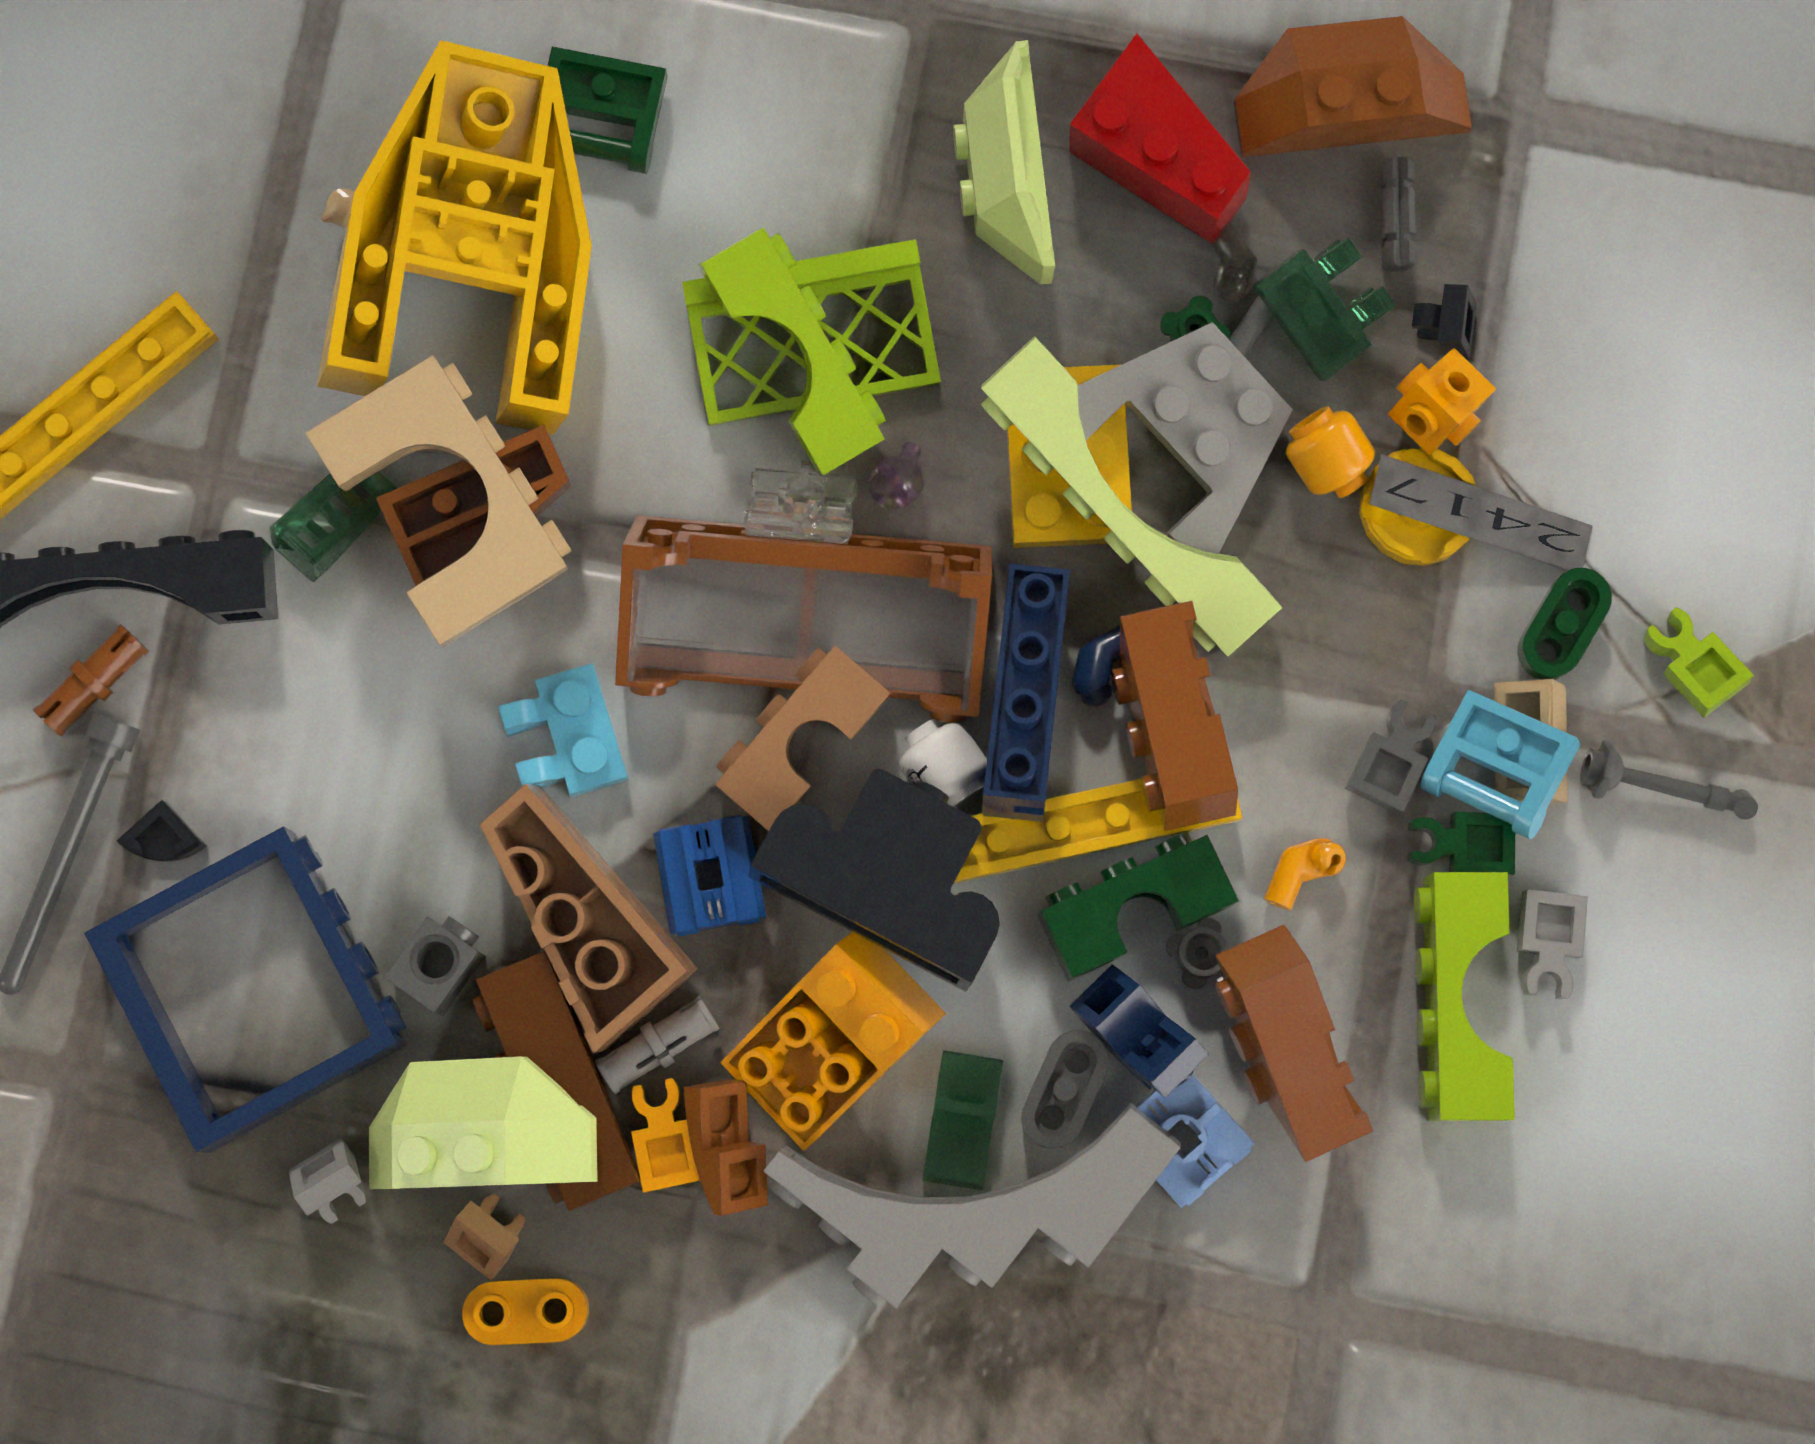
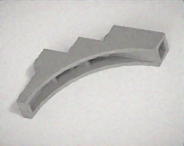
[764,1103,1181,1308]

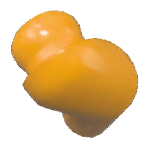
[1263,838,1346,911]

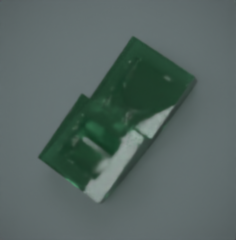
[922,1050,1003,1191]

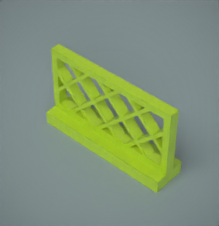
[682,239,941,426]

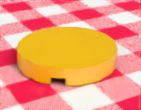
[1359,448,1476,566]

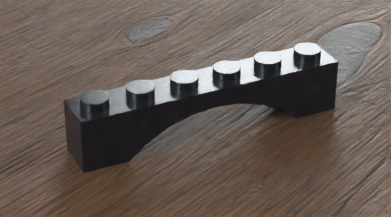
[0,530,278,628]

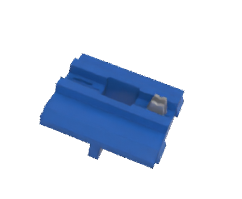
[653,815,767,937]

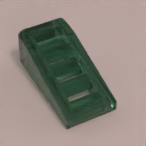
[269,471,398,582]

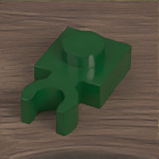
[1407,811,1516,877]

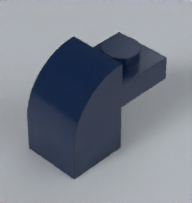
[1069,964,1209,1098]

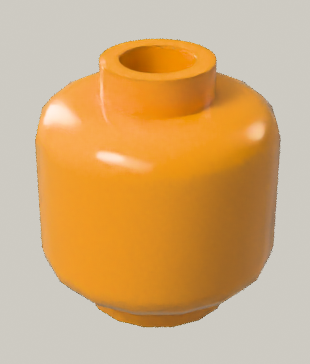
[1286,406,1376,499]

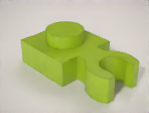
[1643,607,1754,718]

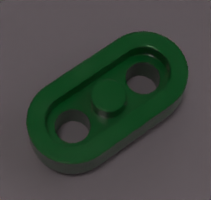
[1517,568,1612,680]

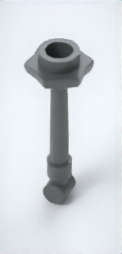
[1580,740,1758,820]

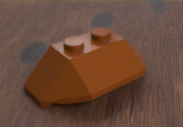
[1234,16,1472,157]

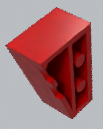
[1069,33,1251,245]

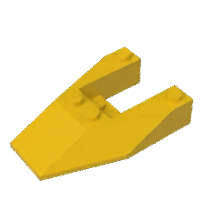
[317,40,592,435]

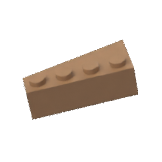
[480,784,698,1053]

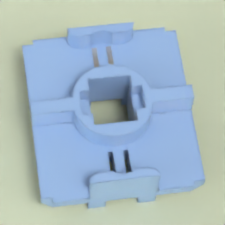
[1135,1074,1255,1208]

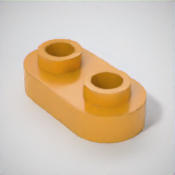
[462,1278,589,1345]

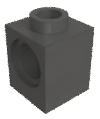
[384,916,486,1016]

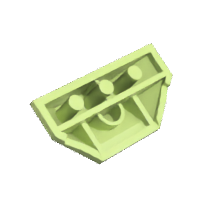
[953,40,1055,285]
[369,1056,597,1190]

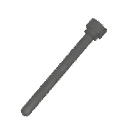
[0,712,140,995]

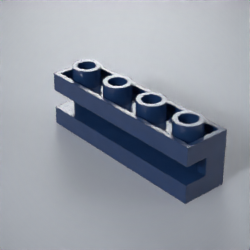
[983,563,1070,822]

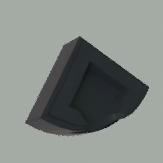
[116,800,207,862]

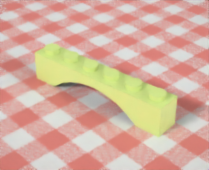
[981,336,1282,656]

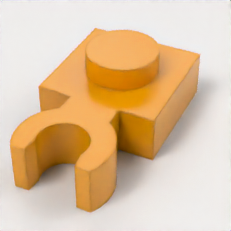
[631,1078,700,1193]

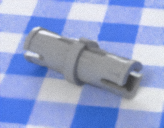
[595,995,720,1094]

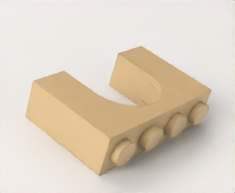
[305,355,571,647]

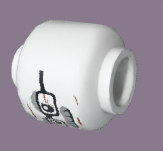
[899,718,987,808]

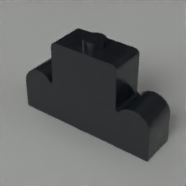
[748,769,1000,992]

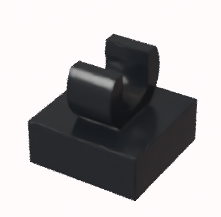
[1412,284,1477,360]

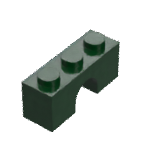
[1038,831,1239,982]

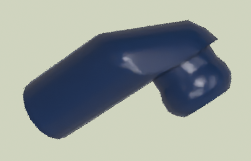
[1072,625,1120,707]

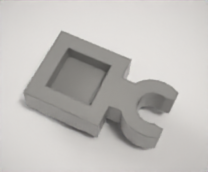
[1517,889,1588,1000]

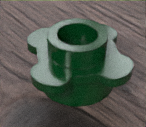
[1160,296,1230,342]

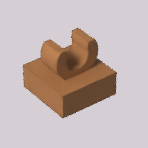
[443,1194,525,1281]

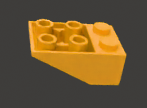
[720,932,946,1151]

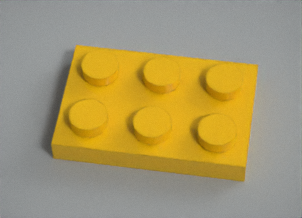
[1007,365,1132,548]

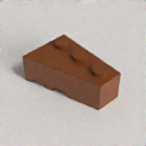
[1215,924,1373,1162]

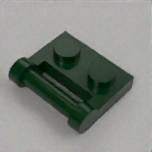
[547,46,668,174]

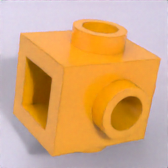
[1387,348,1496,455]

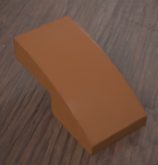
[684,1079,768,1216]

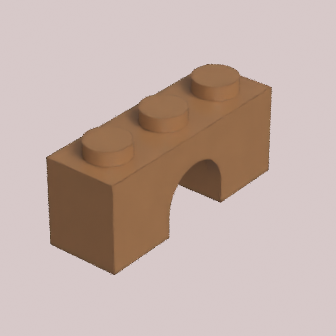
[715,645,891,831]

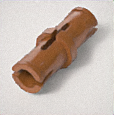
[33,624,149,737]

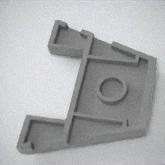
[1077,322,1293,554]

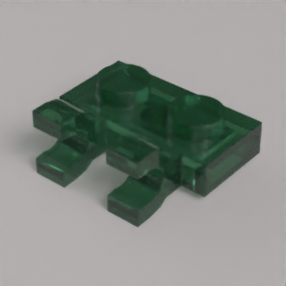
[1252,238,1396,381]

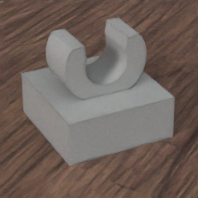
[288,1137,366,1224]

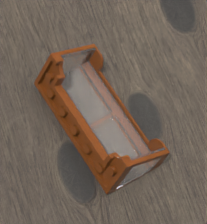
[615,515,992,723]

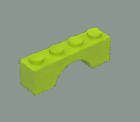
[697,227,886,475]
[1414,872,1515,1121]

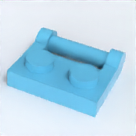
[1420,690,1581,840]

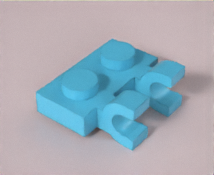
[498,663,628,798]

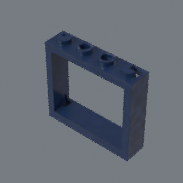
[84,826,407,1153]

